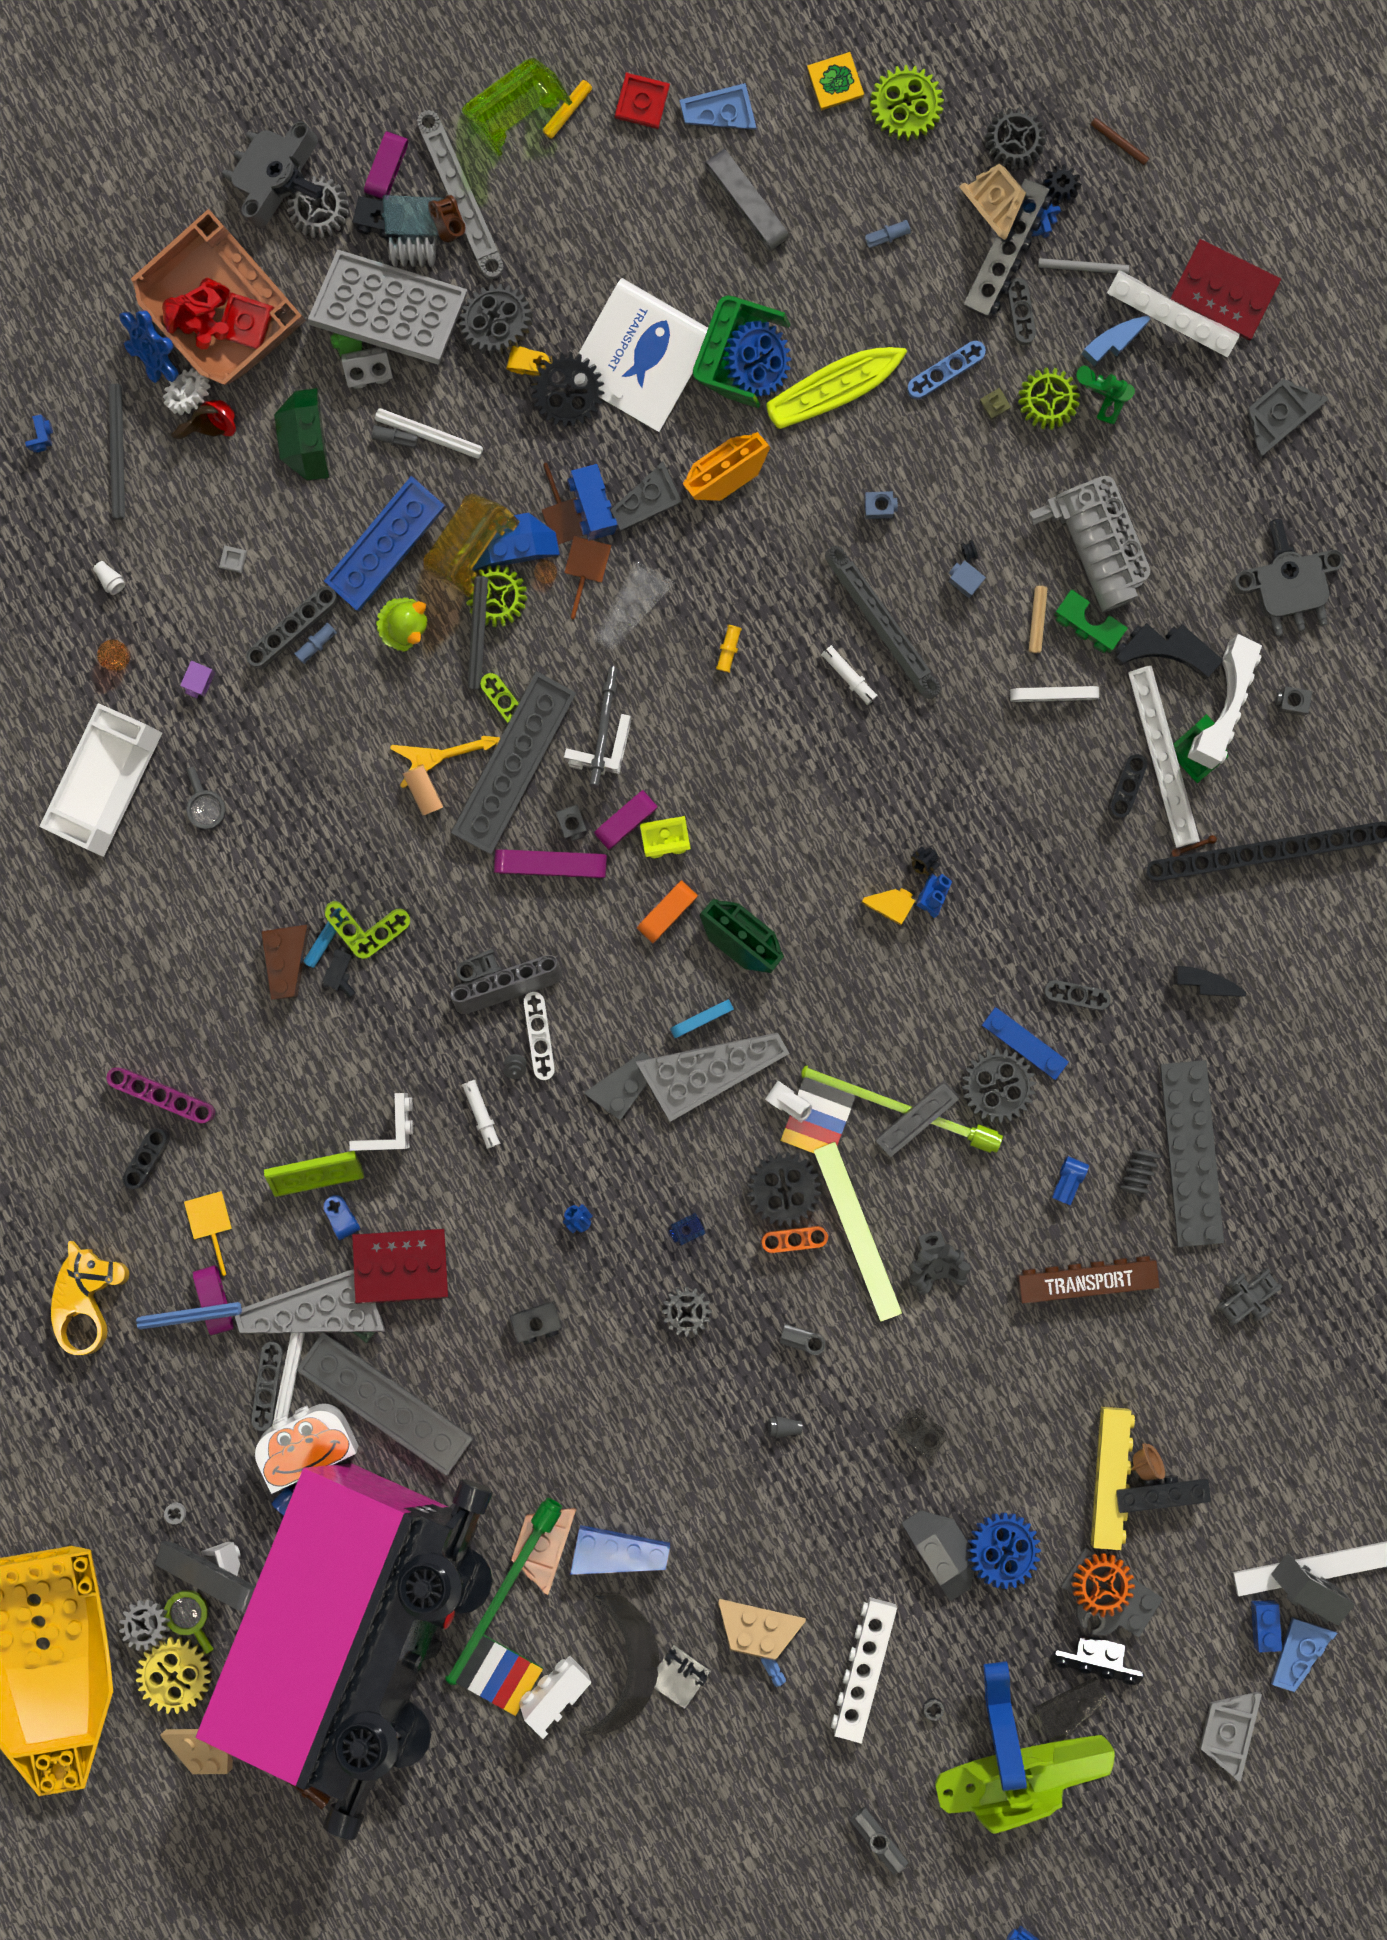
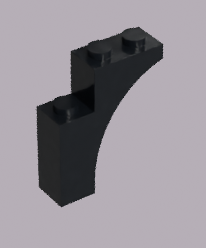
[1114,623,1223,680]

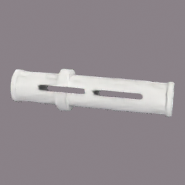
[821,645,878,705]
[462,1080,501,1149]

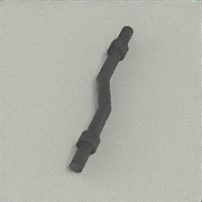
[589,667,617,788]

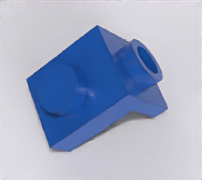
[25,414,53,452]

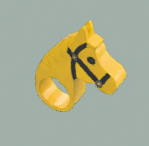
[51,1241,129,1355]

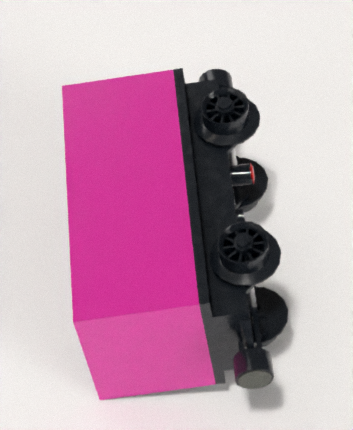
[195,1463,493,1840]

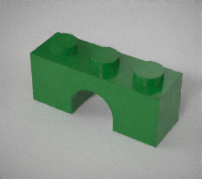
[1054,589,1128,654]

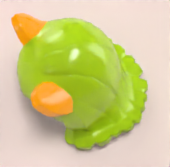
[376,598,428,652]

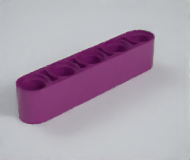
[494,850,607,878]
[106,1067,215,1123]

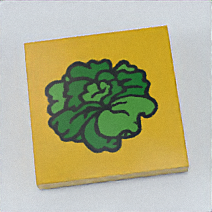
[807,52,864,111]

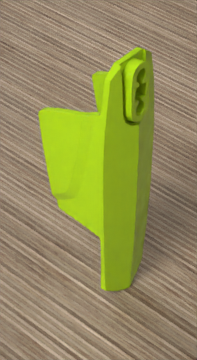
[935,1735,1115,1834]

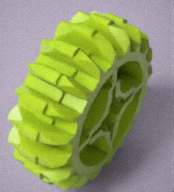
[1018,368,1080,430]
[465,565,527,627]

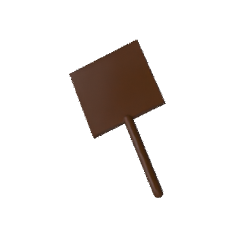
[542,463,584,545]

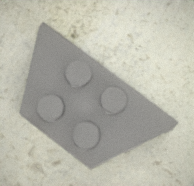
[1200,1692,1262,1781]

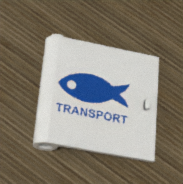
[574,278,708,432]

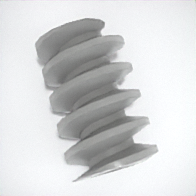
[388,237,436,267]

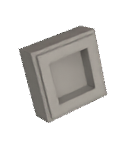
[219,545,247,574]

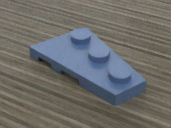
[679,83,756,130]
[1271,1617,1337,1692]

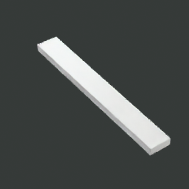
[1128,666,1200,848]
[1232,1541,1387,1596]

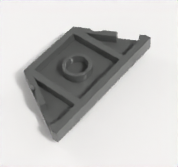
[1247,379,1329,457]

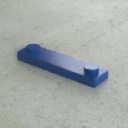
[981,1007,1069,1080]

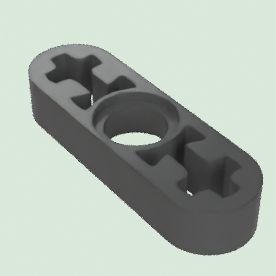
[1007,278,1036,345]
[1044,980,1111,1010]

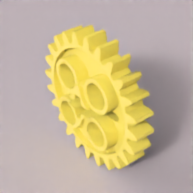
[136,1637,212,1714]

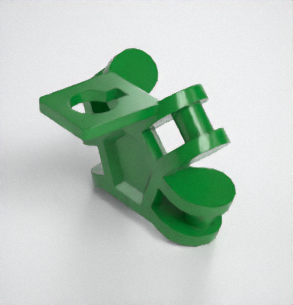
[1077,366,1135,425]

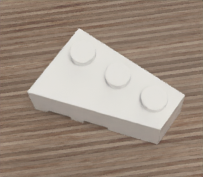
[519,1656,591,1739]

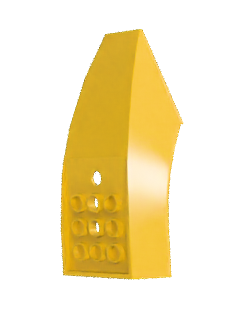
[0,1546,113,1796]

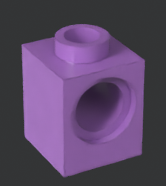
[180,661,216,698]

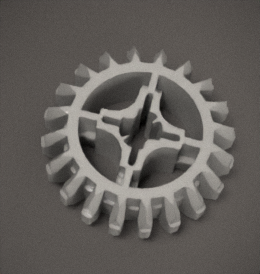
[287,176,349,238]

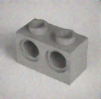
[341,347,393,389]

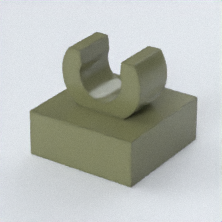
[979,388,1011,420]

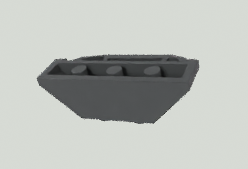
[901,1510,975,1601]

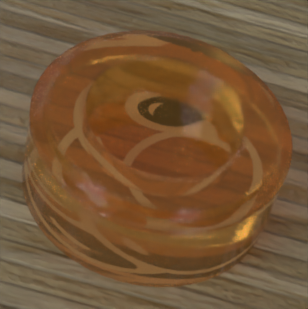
[534,560,557,584]

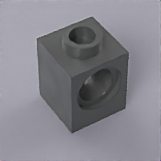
[1275,686,1312,716]
[556,805,587,842]

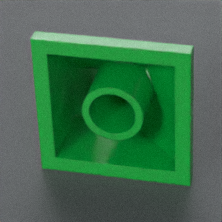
[1173,714,1228,783]

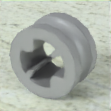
[164,1502,186,1524]

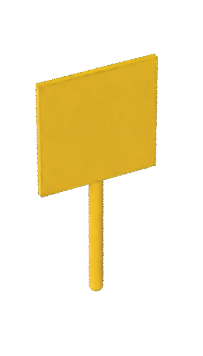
[184,1191,232,1276]

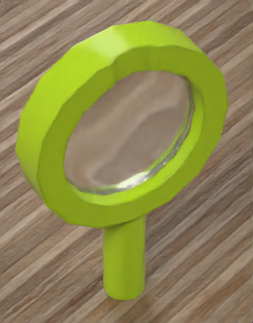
[164,1590,214,1654]

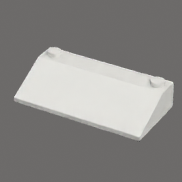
[39,703,162,857]

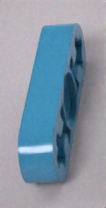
[670,999,734,1039]

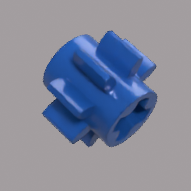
[563,1204,593,1233]

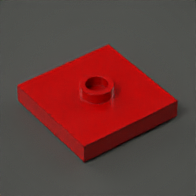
[615,72,670,129]
[221,292,275,350]

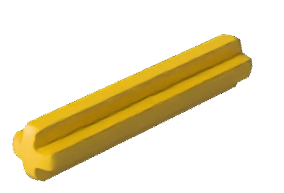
[543,80,592,139]

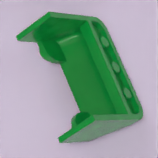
[693,295,790,409]

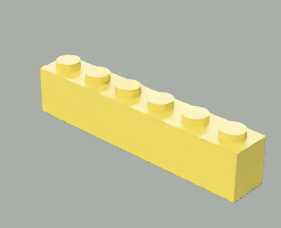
[1091,1407,1135,1550]

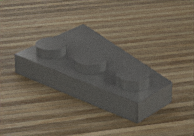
[611,461,682,532]
[584,1052,651,1120]

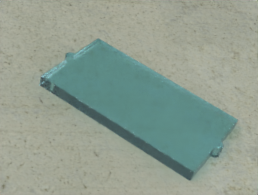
[382,195,445,236]

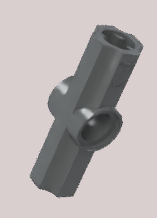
[849,1806,909,1875]

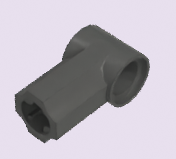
[779,1324,826,1355]

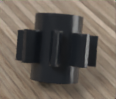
[910,846,940,876]

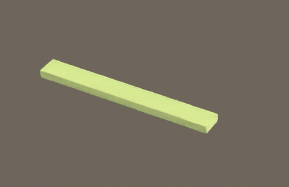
[814,1142,902,1321]

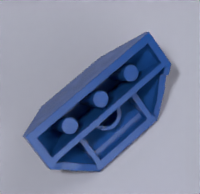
[466,513,560,572]

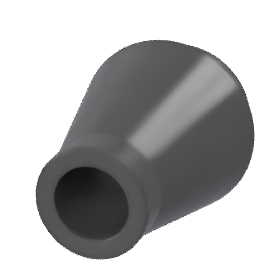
[768,1416,802,1439]

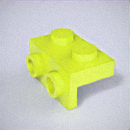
[640,816,691,858]

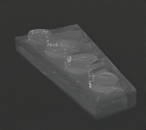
[593,561,676,652]

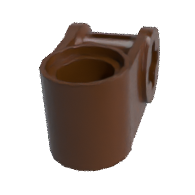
[428,195,466,243]

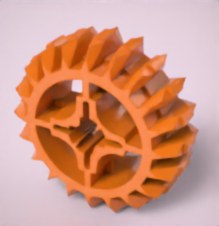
[1071,1553,1135,1617]

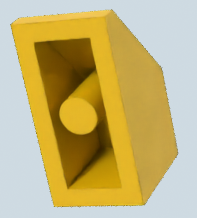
[861,888,915,925]

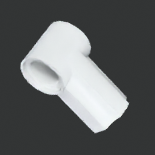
[765,1081,813,1123]

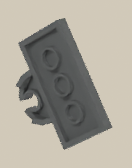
[1060,1547,1163,1638]

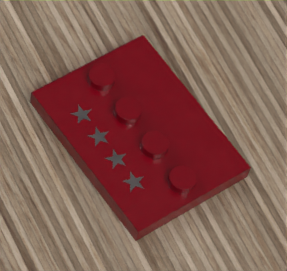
[1170,239,1281,341]
[352,1229,448,1304]

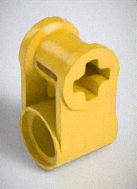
[506,346,550,376]

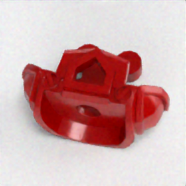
[162,277,230,349]

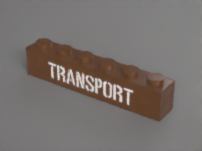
[1017,1256,1160,1304]

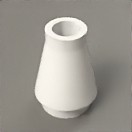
[93,561,125,595]

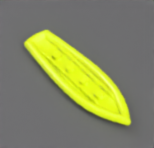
[766,347,907,429]

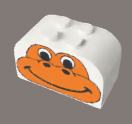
[255,1404,359,1494]

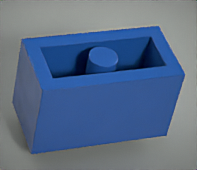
[1251,1600,1282,1652]

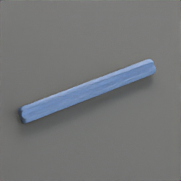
[136,1302,242,1329]

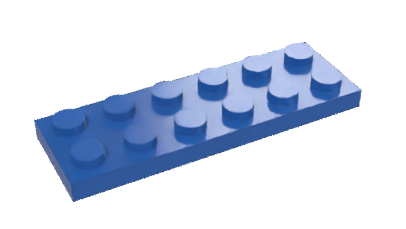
[324,476,447,611]

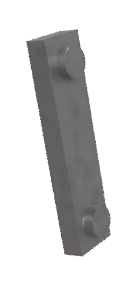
[875,1080,959,1157]

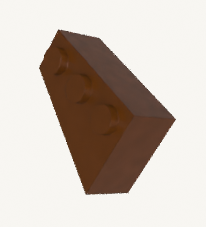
[261,925,310,1000]

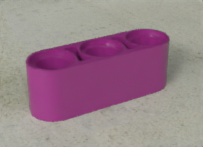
[364,131,409,201]
[594,790,658,850]
[193,1265,234,1336]

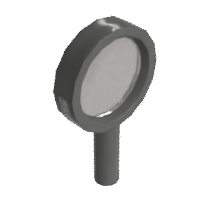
[186,766,226,830]

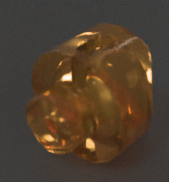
[97,639,131,672]

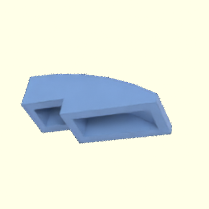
[1082,316,1151,366]

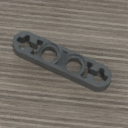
[251,1341,283,1431]

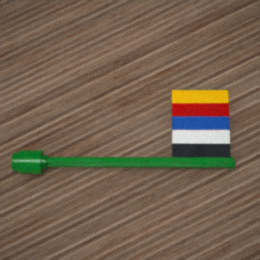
[445,1498,562,1716]

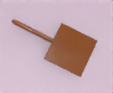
[564,536,611,619]

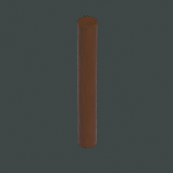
[1090,117,1150,165]

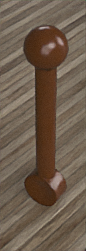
[1171,835,1217,857]

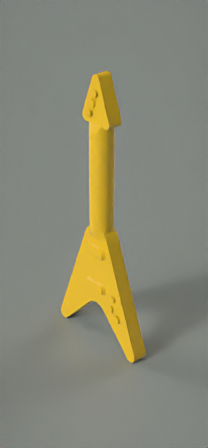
[390,736,500,788]

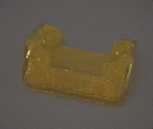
[423,493,520,597]

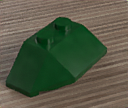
[274,388,330,481]
[699,899,784,973]

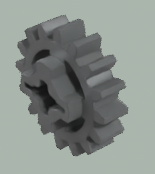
[662,1286,712,1337]

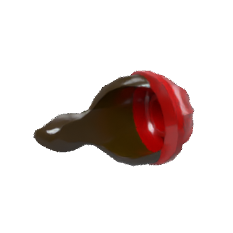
[171,400,236,439]

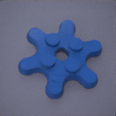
[119,310,178,383]

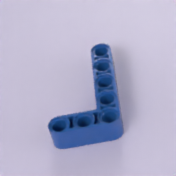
[983,1661,1027,1791]

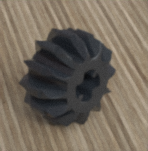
[1042,164,1082,204]

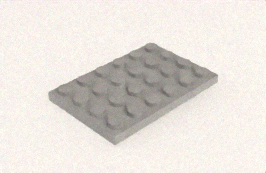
[308,249,467,365]

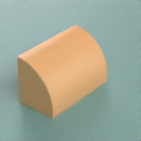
[403,764,443,815]

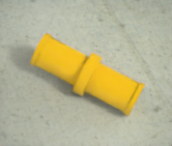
[716,625,742,673]

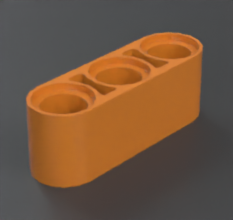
[637,880,698,944]
[761,1226,828,1253]

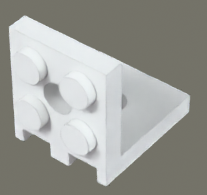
[564,714,631,775]
[349,1093,413,1151]

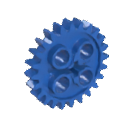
[723,321,791,397]
[967,1512,1041,1589]

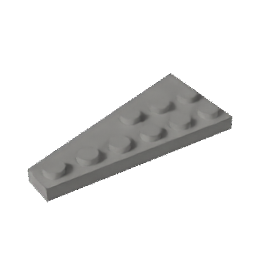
[636,1033,790,1122]
[235,1269,386,1334]

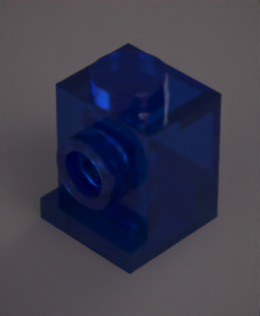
[669,1212,706,1245]

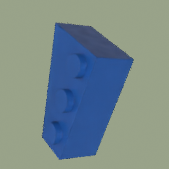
[567,464,618,541]

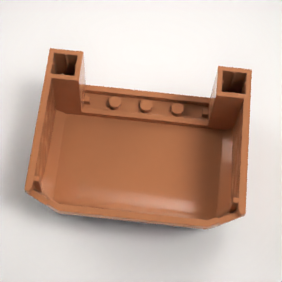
[131,209,306,385]

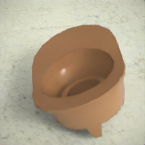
[1131,1443,1165,1481]

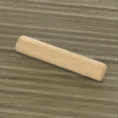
[1029,586,1047,653]

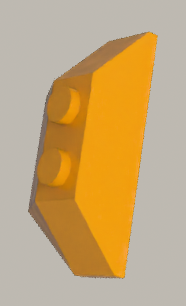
[683,432,770,501]

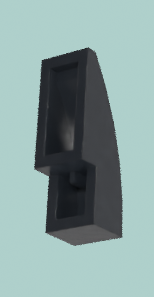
[1174,966,1246,997]

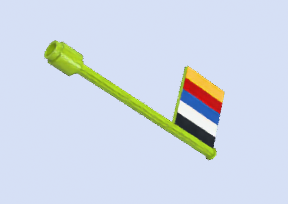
[780,1065,1003,1154]

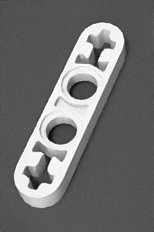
[1010,686,1099,702]
[524,992,555,1080]

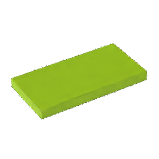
[264,1151,364,1197]

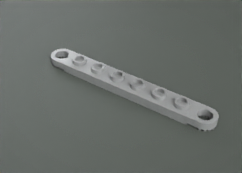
[417,110,504,279]

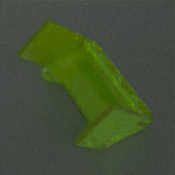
[462,58,572,156]

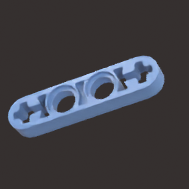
[907,341,986,399]

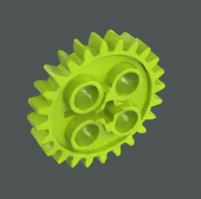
[870,65,944,141]

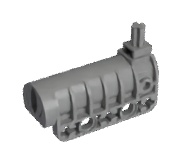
[1029,476,1150,612]

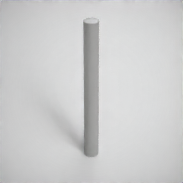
[1038,258,1129,274]

